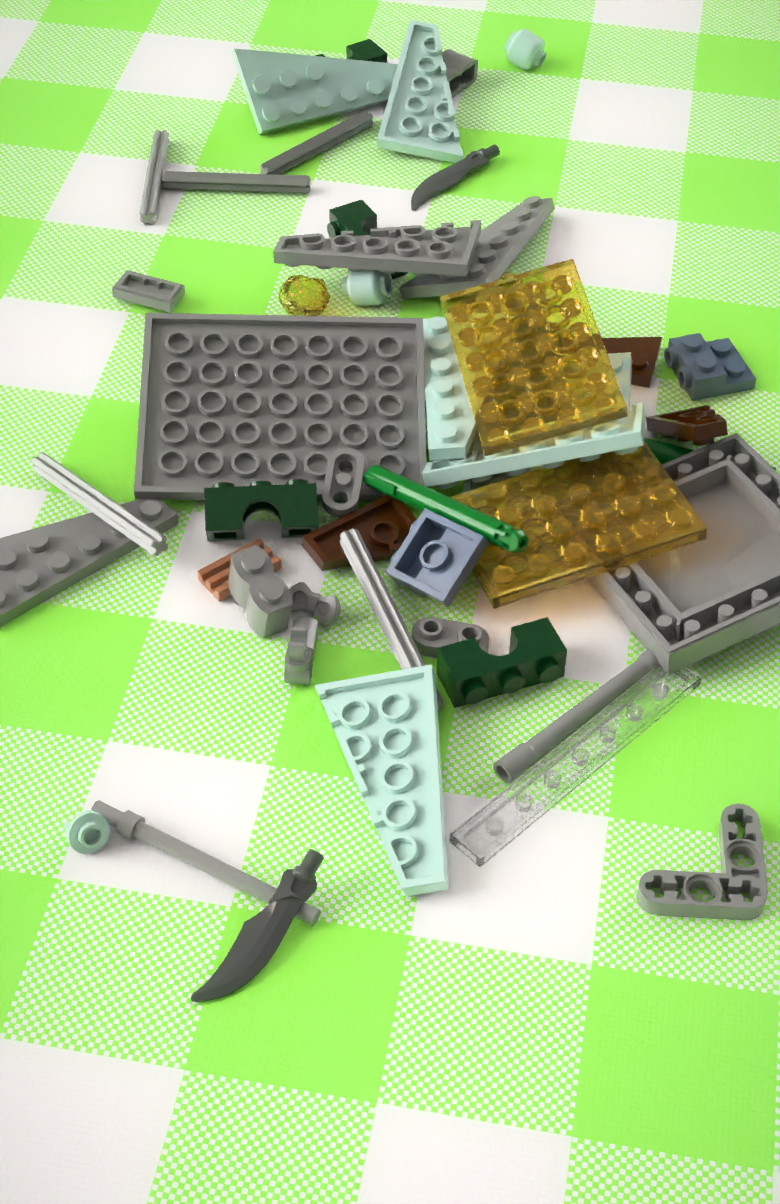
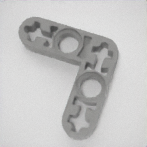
[636,803,768,920]

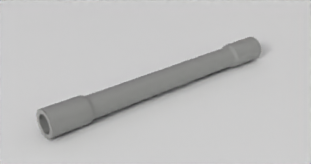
[493,649,662,783]

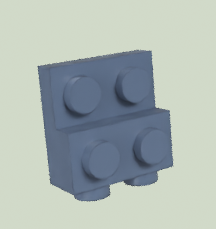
[664,333,756,401]
[385,508,489,607]

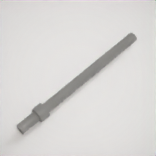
[91,800,321,926]

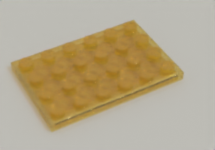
[440,259,628,456]
[450,441,707,609]

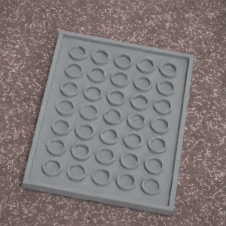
[134,313,427,503]

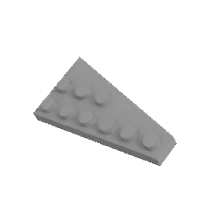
[399,196,555,299]
[273,220,481,278]
[0,498,178,627]

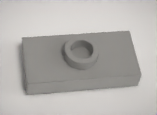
[112,270,185,313]

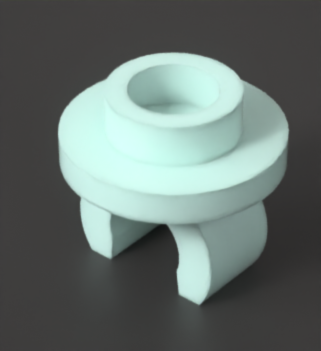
[63,810,110,854]

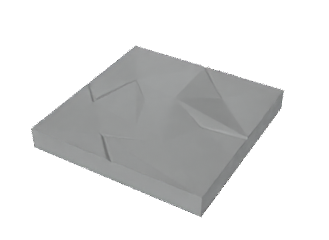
[548,433,780,675]

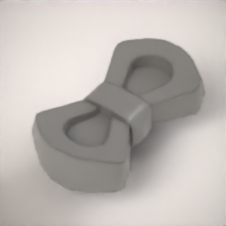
[289,582,341,626]

